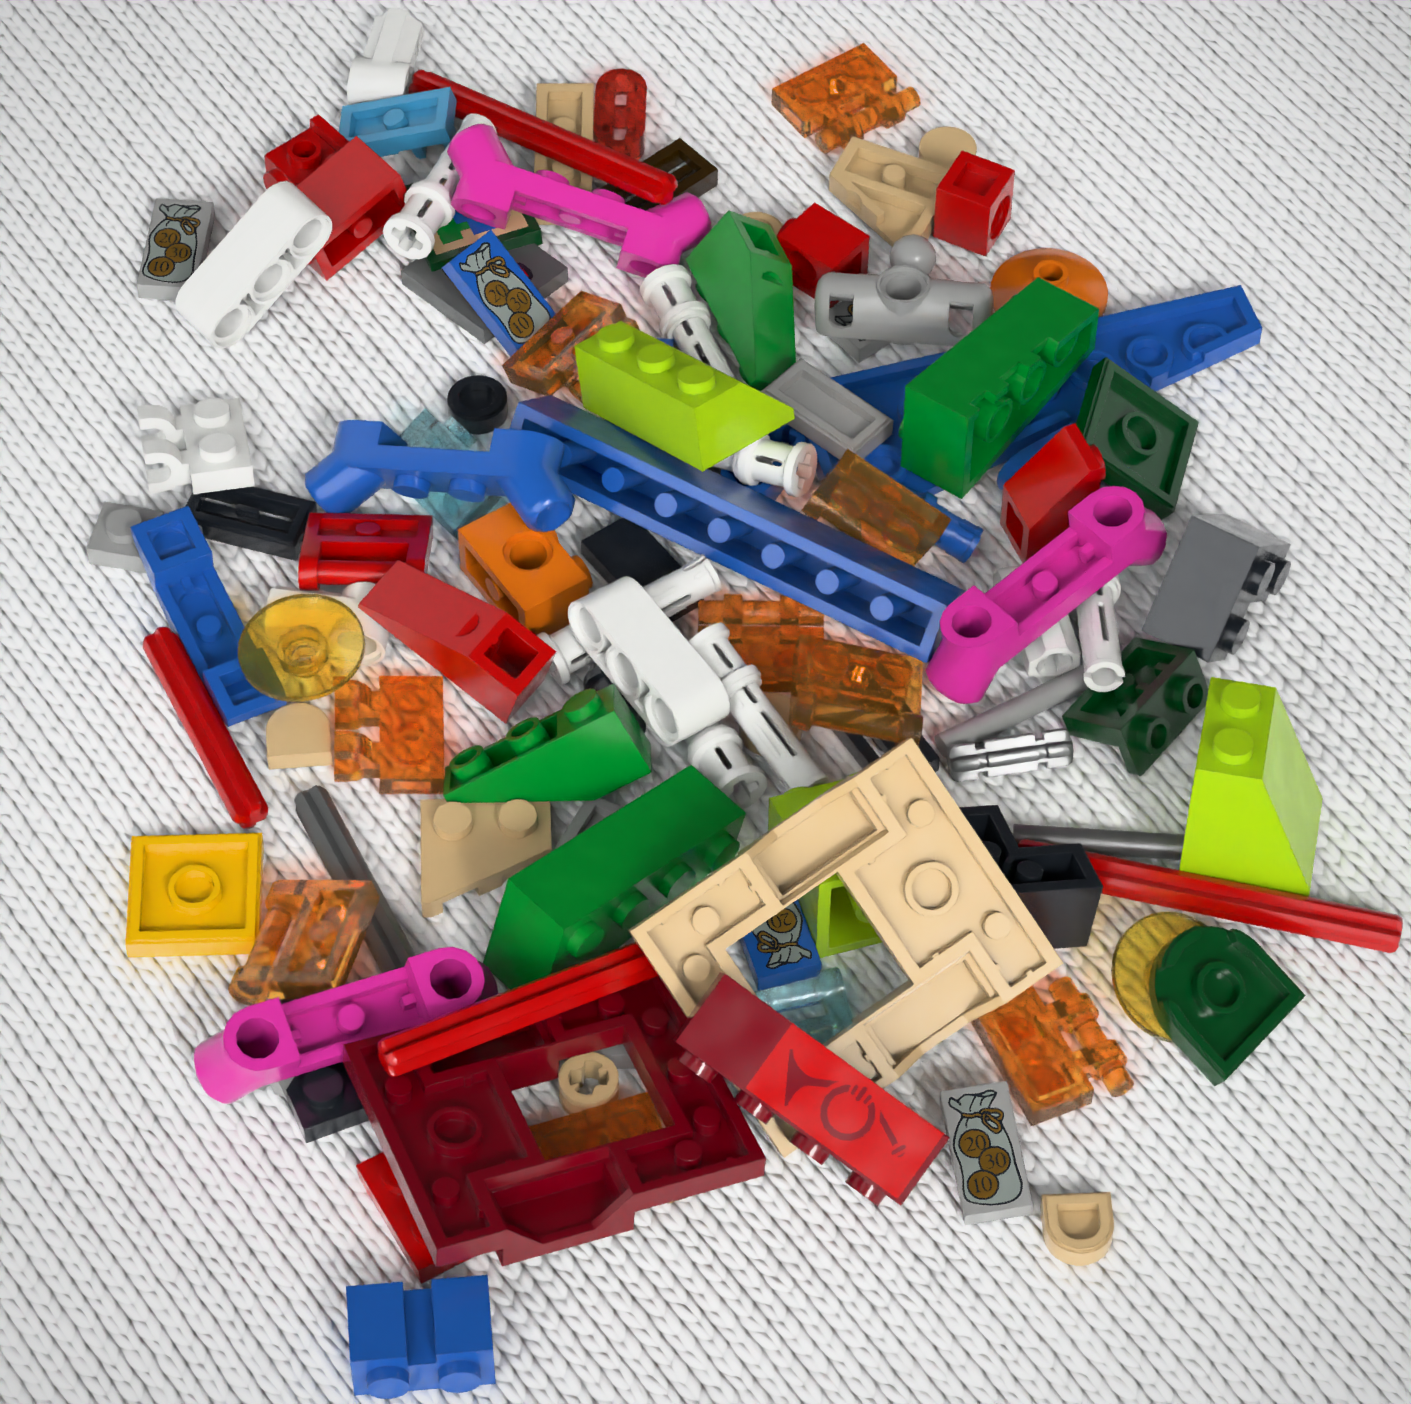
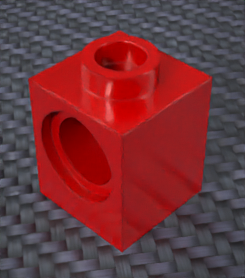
[933,150,1015,257]
[777,202,870,309]

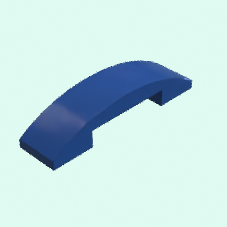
[130,506,287,727]

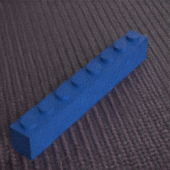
[509,395,966,663]

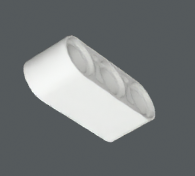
[176,181,332,349]
[568,576,730,745]

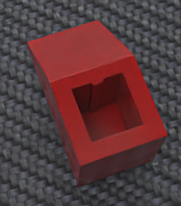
[1000,423,1106,563]

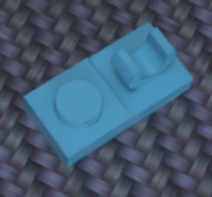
[339,87,457,159]

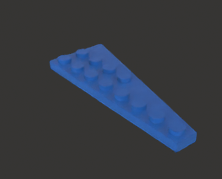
[806,285,1262,534]

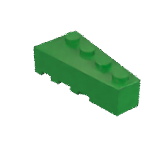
[898,277,1099,499]
[483,765,746,989]

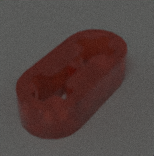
[593,68,647,160]

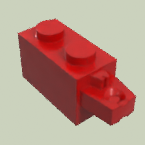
[296,136,407,281]

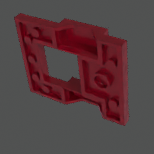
[343,976,766,1267]

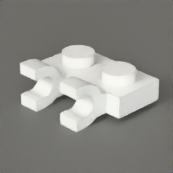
[137,397,255,495]

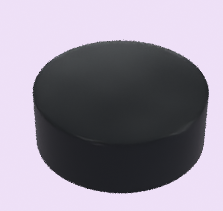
[447,375,508,435]

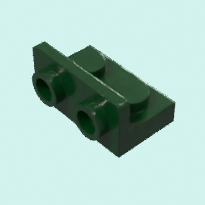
[1062,637,1209,776]

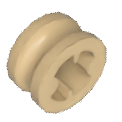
[558,1052,619,1121]

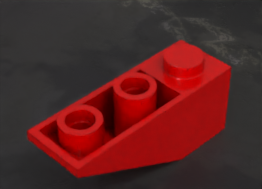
[358,560,557,724]

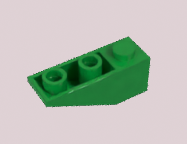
[685,210,796,391]
[443,683,652,803]

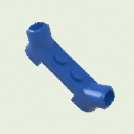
[305,420,576,532]

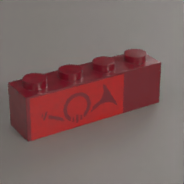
[672,972,950,1206]

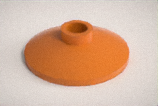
[990,248,1108,317]

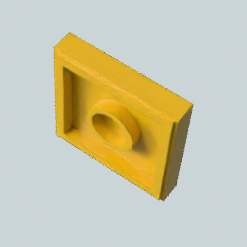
[125,833,264,957]

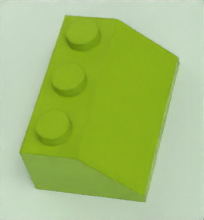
[574,321,795,472]

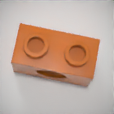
[458,503,593,635]

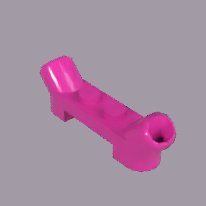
[447,124,712,278]
[925,486,1167,704]
[194,947,499,1104]

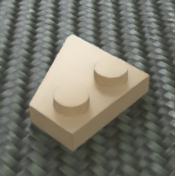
[829,136,950,247]
[420,799,552,918]

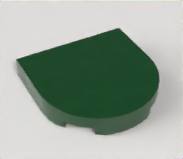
[1149,926,1306,1086]

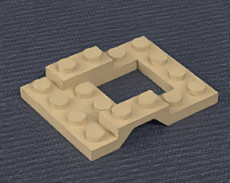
[628,738,1063,1158]

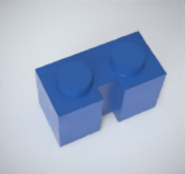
[346,1275,496,1399]

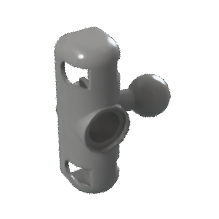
[814,234,994,346]

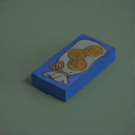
[442,230,564,362]
[739,899,822,991]

